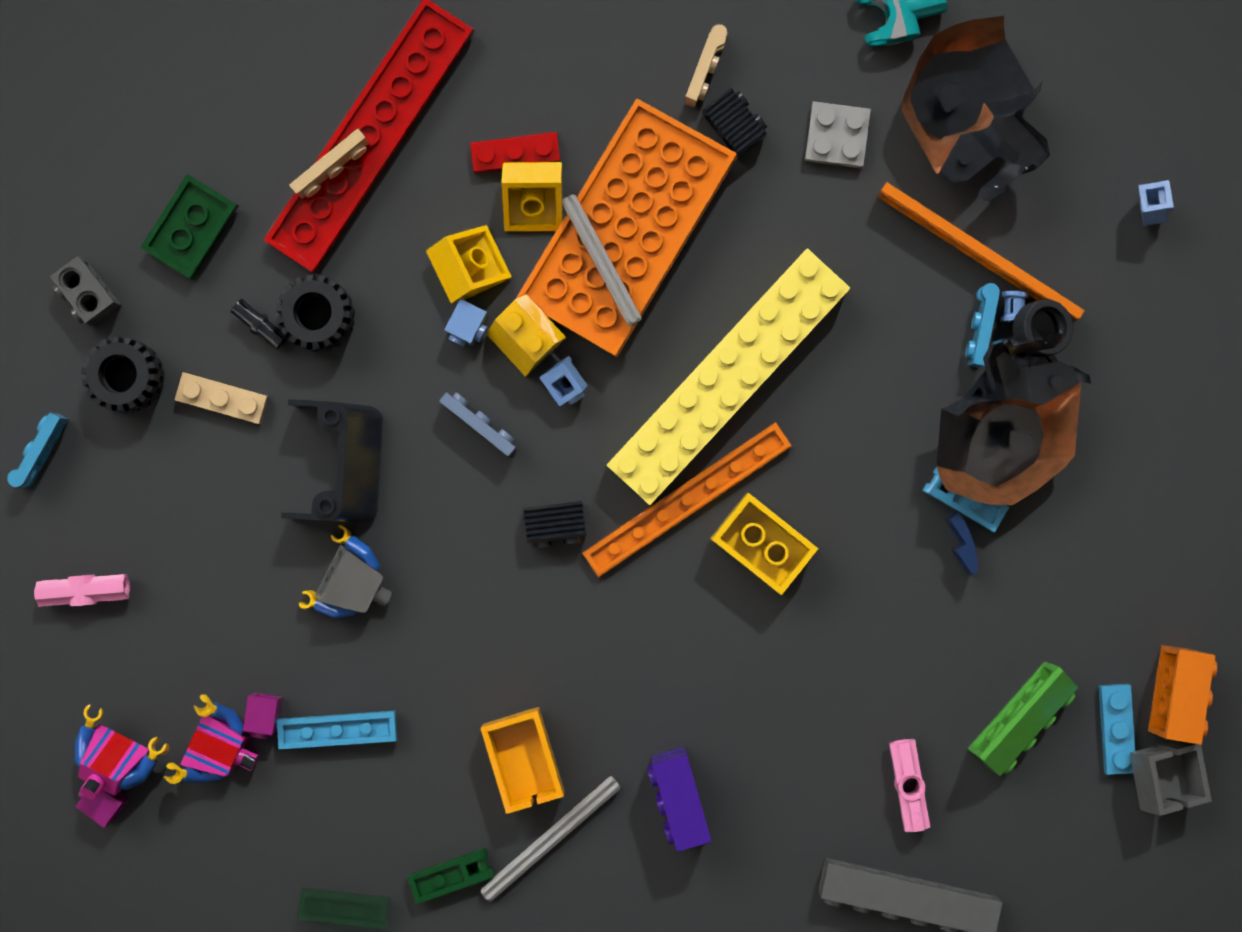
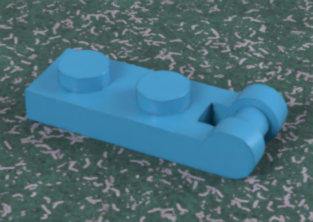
[965,283,1000,368]
[7,412,69,487]
[922,466,1009,532]

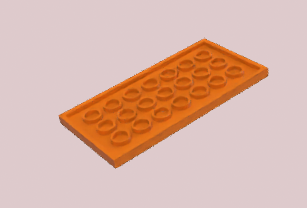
[516,98,738,357]

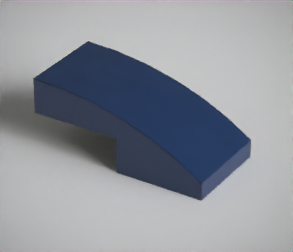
[945,513,978,575]

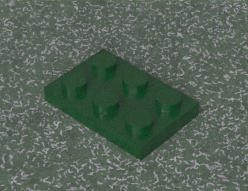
[140,174,239,280]

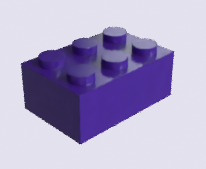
[647,746,712,852]

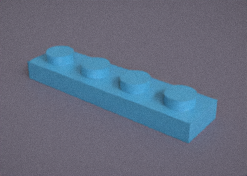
[277,710,398,749]

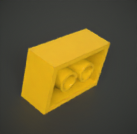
[710,493,819,595]

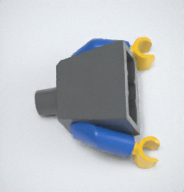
[299,525,392,618]

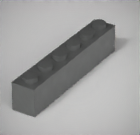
[818,857,1003,932]

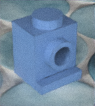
[1139,180,1174,226]
[540,356,588,406]

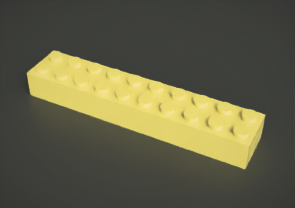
[606,248,850,505]

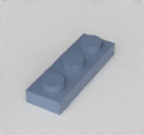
[439,392,517,457]

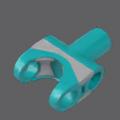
[855,0,947,47]

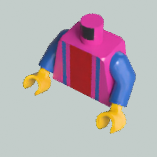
[164,694,259,784]
[75,704,169,800]

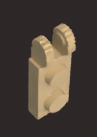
[684,24,728,108]

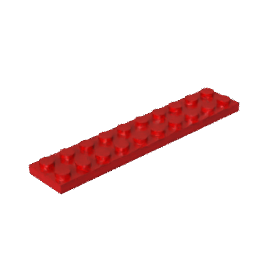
[264,0,474,273]

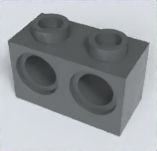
[50,255,122,326]

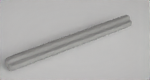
[481,776,620,902]

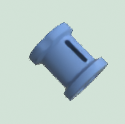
[1000,291,1028,323]

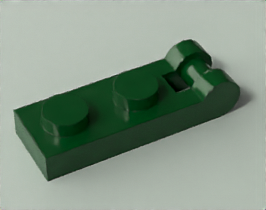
[407,847,495,904]

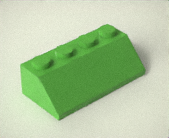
[968,661,1078,776]

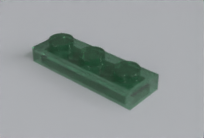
[298,887,390,929]

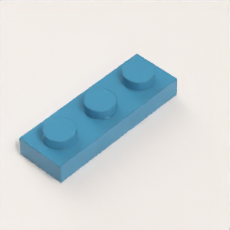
[1098,684,1135,775]

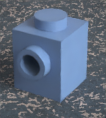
[444,299,489,347]

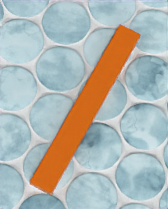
[877,182,1085,322]
[582,422,792,577]

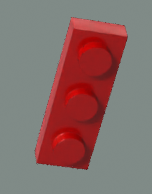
[470,132,561,174]

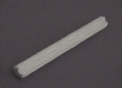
[562,194,641,326]

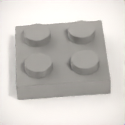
[804,101,871,169]

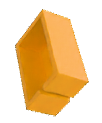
[480,707,565,814]

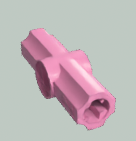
[34,574,130,607]
[889,739,930,832]

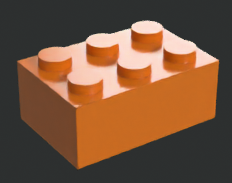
[1148,645,1217,745]

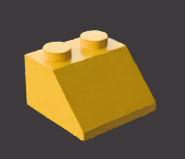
[502,162,563,231]
[426,225,512,304]
[486,294,566,377]

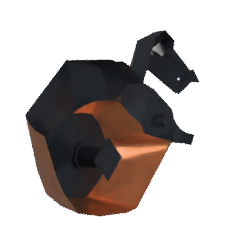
[901,16,1050,201]
[937,333,1091,505]

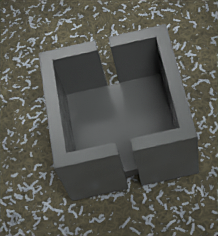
[1130,740,1212,816]

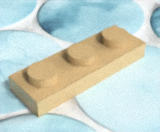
[289,129,370,199]
[175,372,269,424]

